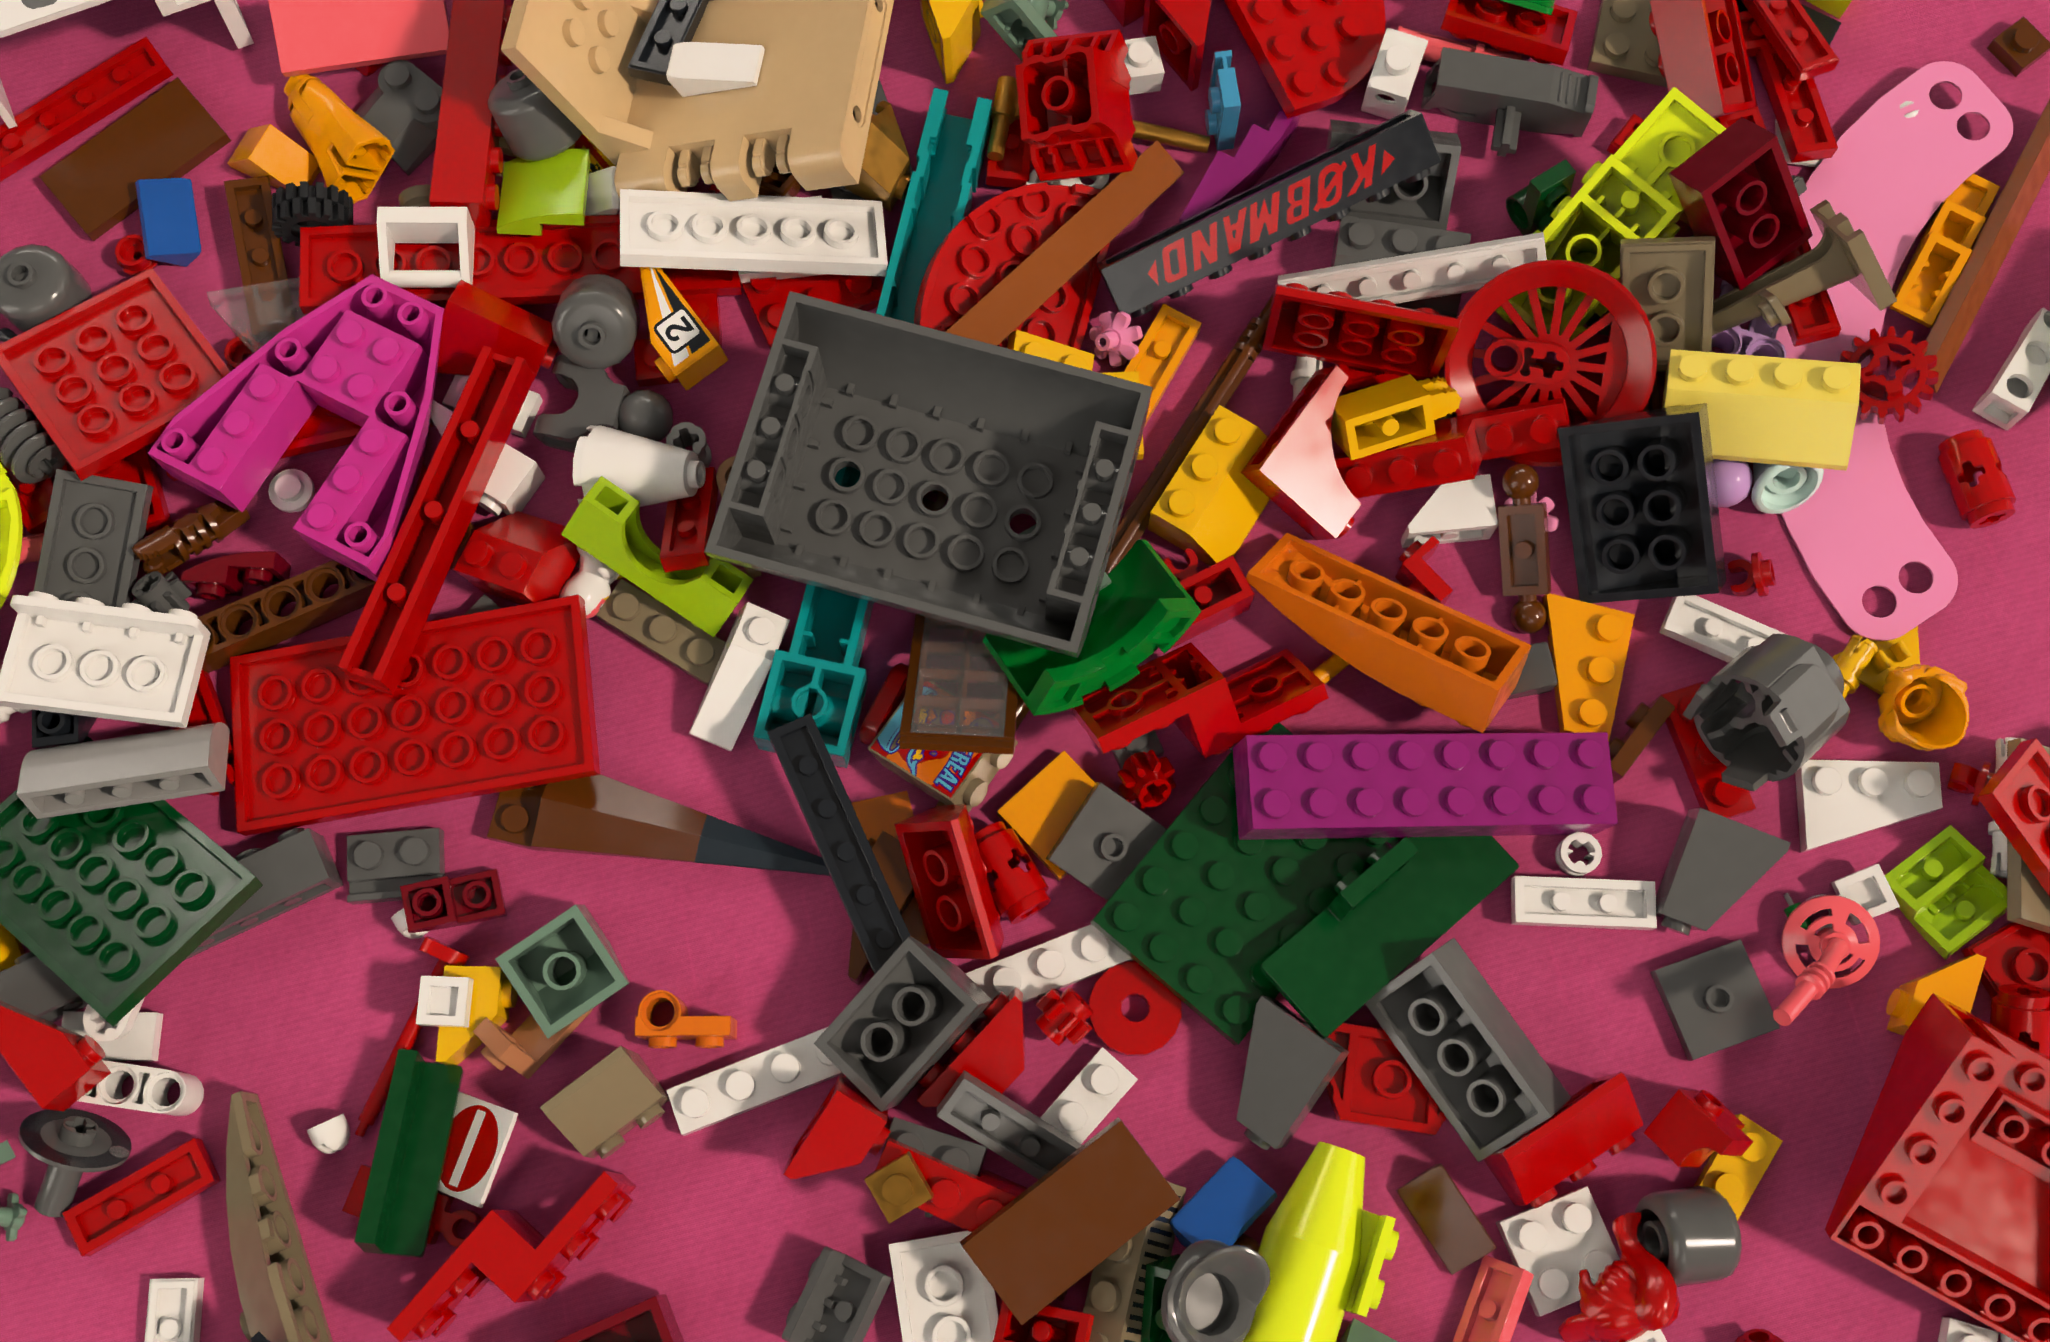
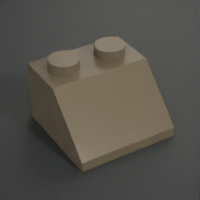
[540,1046,669,1159]

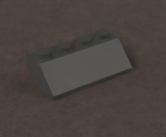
[1365,938,1571,1162]

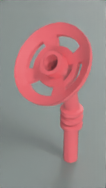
[1773,895,1880,1026]

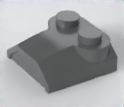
[355,60,442,176]

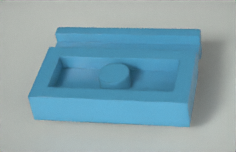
[1205,50,1241,151]

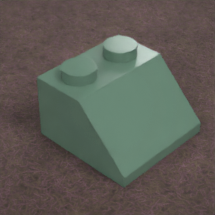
[495,904,630,1038]

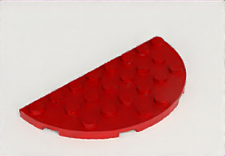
[914,182,1110,350]

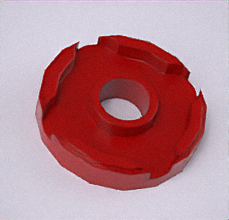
[1089,961,1182,1056]

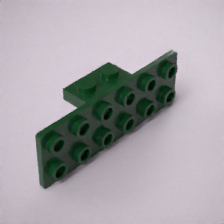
[1260,836,1519,1039]

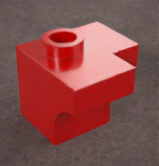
[1643,1089,1753,1168]

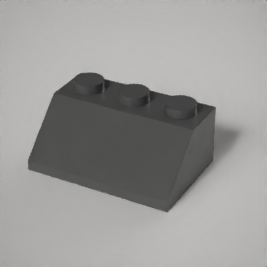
[1325,119,1462,230]
[1331,215,1471,318]
[814,936,992,1112]

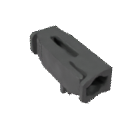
[1421,47,1599,157]

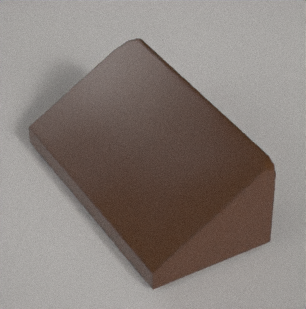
[1396,1163,1497,1275]

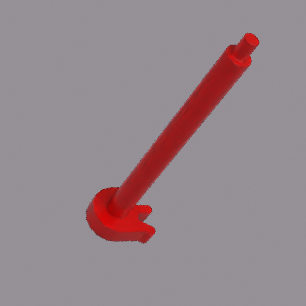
[354,936,470,1137]

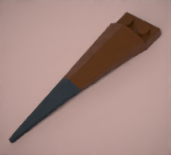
[487,774,830,876]

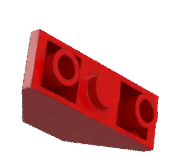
[916,987,1025,1107]

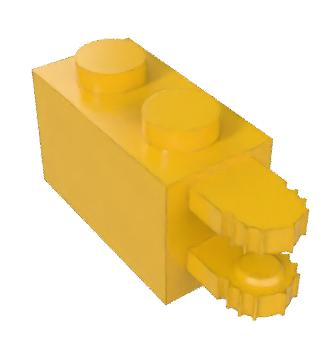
[1331,374,1462,461]

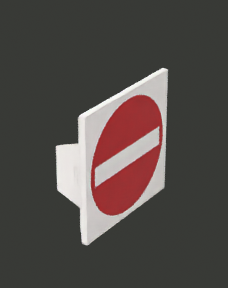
[438,1092,518,1208]

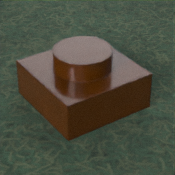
[1987,16,2050,77]

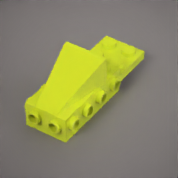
[1495,87,1726,341]

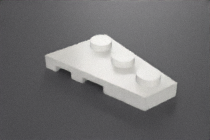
[1795,760,1943,853]

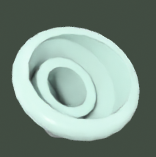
[1751,463,1824,514]

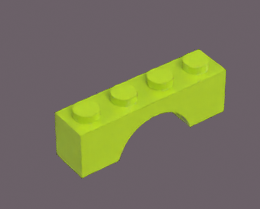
[561,476,754,637]

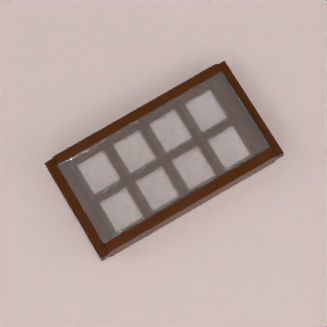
[899,614,1018,755]

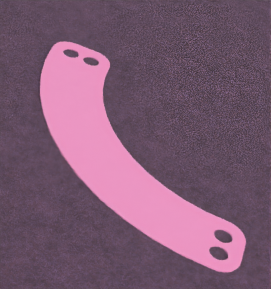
[1775,61,2013,641]

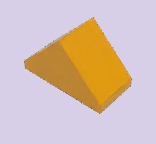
[227,124,321,189]

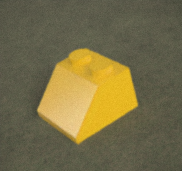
[920,0,983,84]

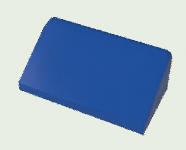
[135,178,201,267]
[1170,1156,1278,1248]

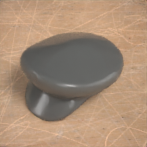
[1161,1239,1270,1342]

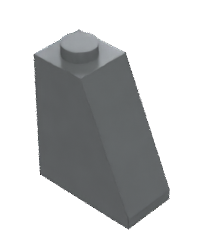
[1656,808,1791,936]
[1236,996,1350,1150]

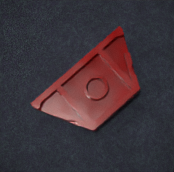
[1326,1023,1446,1136]

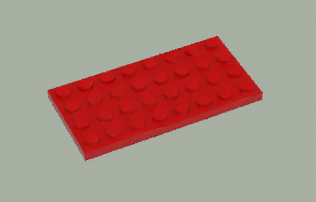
[230,594,600,836]

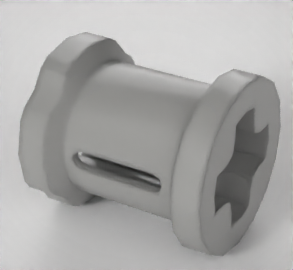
[666,422,712,468]

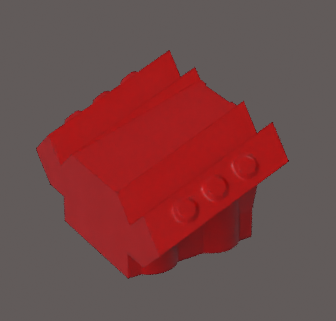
[1015,29,1138,181]

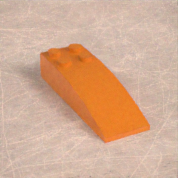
[1246,533,1532,733]

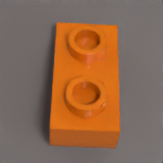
[635,990,737,1049]

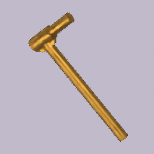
[987,76,1210,161]

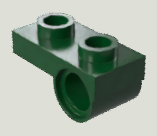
[1506,159,1576,235]

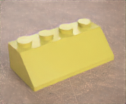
[1662,349,1861,471]

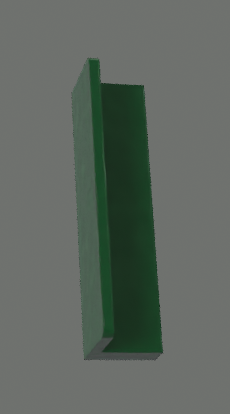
[354,1049,463,1258]

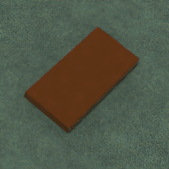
[39,77,231,241]
[960,1117,1180,1325]

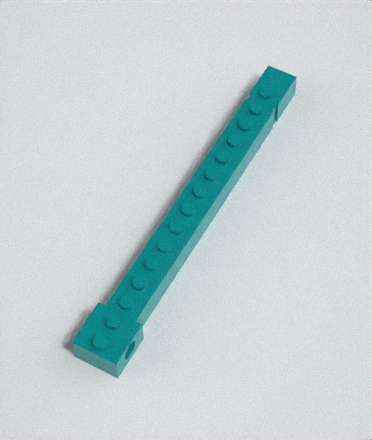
[753,88,992,768]

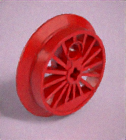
[1445,260,1657,467]

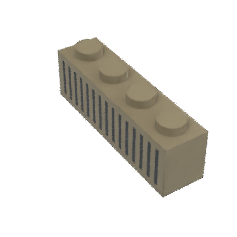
[1083,1182,1186,1342]

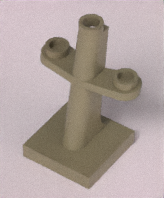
[1712,199,1897,336]

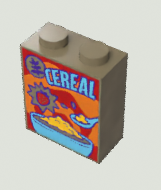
[867,682,1018,813]

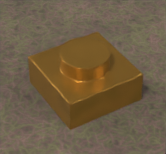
[864,1151,934,1224]

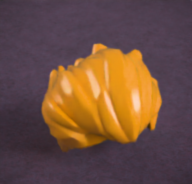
[1878,664,1969,751]

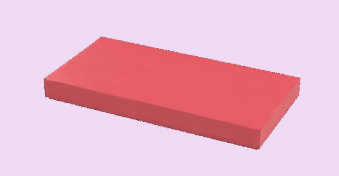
[268,0,450,77]

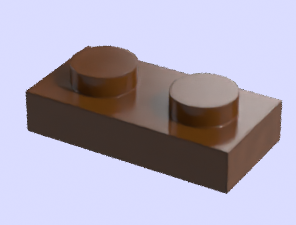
[1609,696,1675,784]

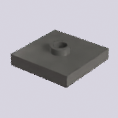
[1046,782,1166,901]
[1650,939,1780,1061]

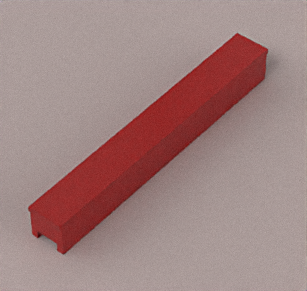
[338,345,536,696]

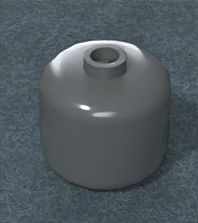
[488,68,583,161]
[0,244,92,332]
[552,274,640,369]
[1635,1186,1742,1287]

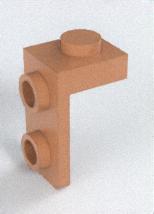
[473,1009,593,1079]

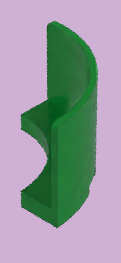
[983,539,1201,716]

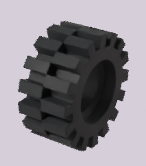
[272,181,353,247]

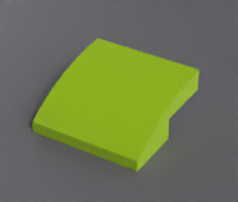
[497,149,590,236]
[1885,825,2007,960]

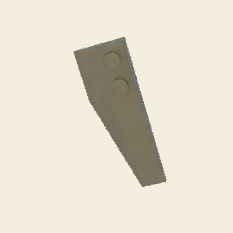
[226,1091,333,1342]

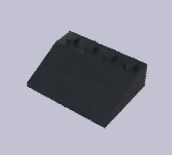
[1558,403,1726,603]

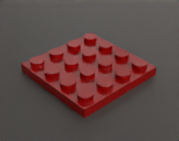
[0,268,231,481]

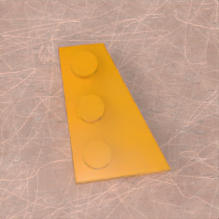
[1542,593,1635,741]

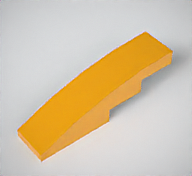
[1889,174,2000,328]

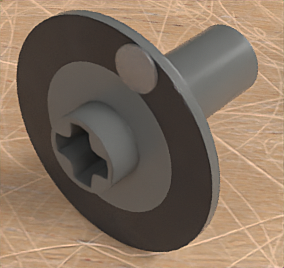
[18,1109,132,1217]

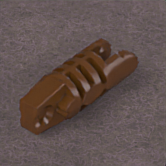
[132,500,251,575]

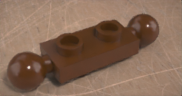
[1498,464,1551,634]

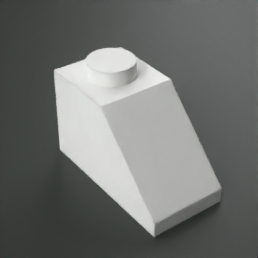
[1401,474,1499,548]

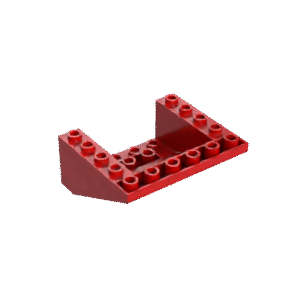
[1824,993,2050,1342]

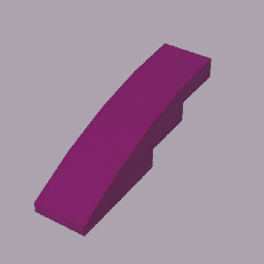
[1179,108,1300,222]

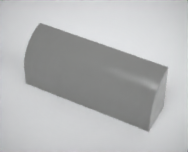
[17,722,230,819]

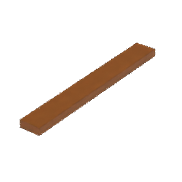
[1917,99,2050,393]
[946,140,1185,346]

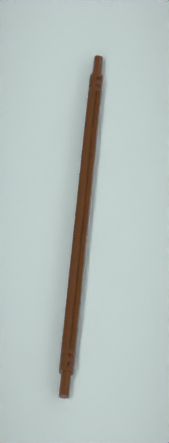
[935,292,1274,807]

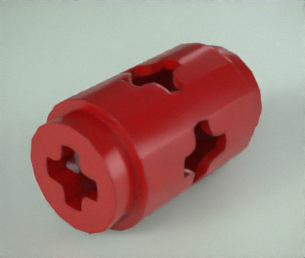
[1937,429,2016,529]
[974,821,1051,924]
[1990,984,2050,1057]

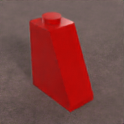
[437,280,559,381]

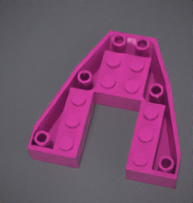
[147,274,444,582]

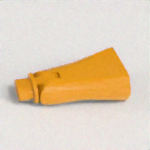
[284,74,395,204]

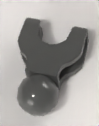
[533,355,673,453]

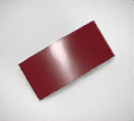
[181,551,291,601]
[400,869,507,933]

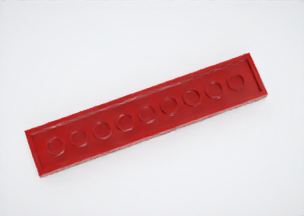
[299,214,742,314]

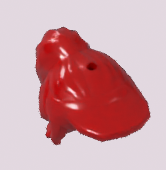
[1558,1212,1680,1342]

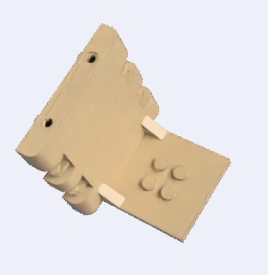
[501,0,894,201]

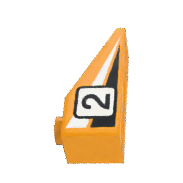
[640,267,728,391]

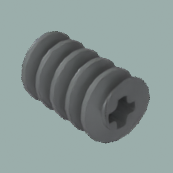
[0,387,67,484]

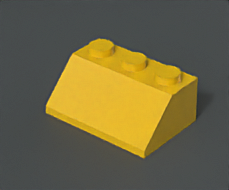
[1148,405,1270,566]

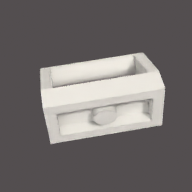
[376,207,475,288]

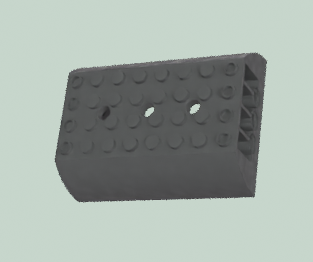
[704,291,1152,658]

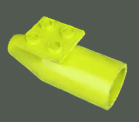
[1243,1142,1399,1342]

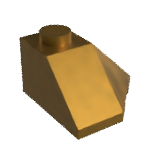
[845,100,911,211]

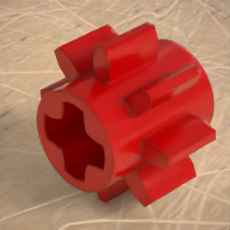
[1117,750,1176,809]
[1035,987,1094,1046]

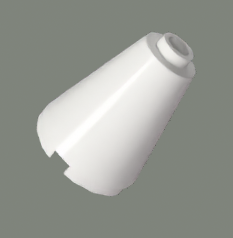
[573,425,706,507]

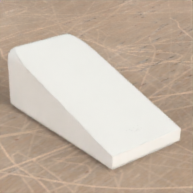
[666,42,765,97]

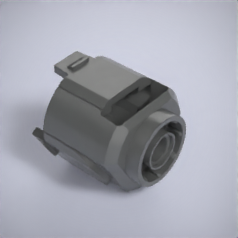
[1683,634,1850,792]

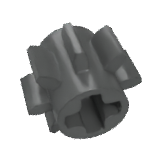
[131,571,192,613]

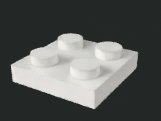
[1496,1186,1620,1316]

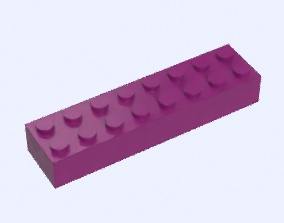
[1233,732,1618,840]

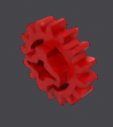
[1840,326,1939,424]

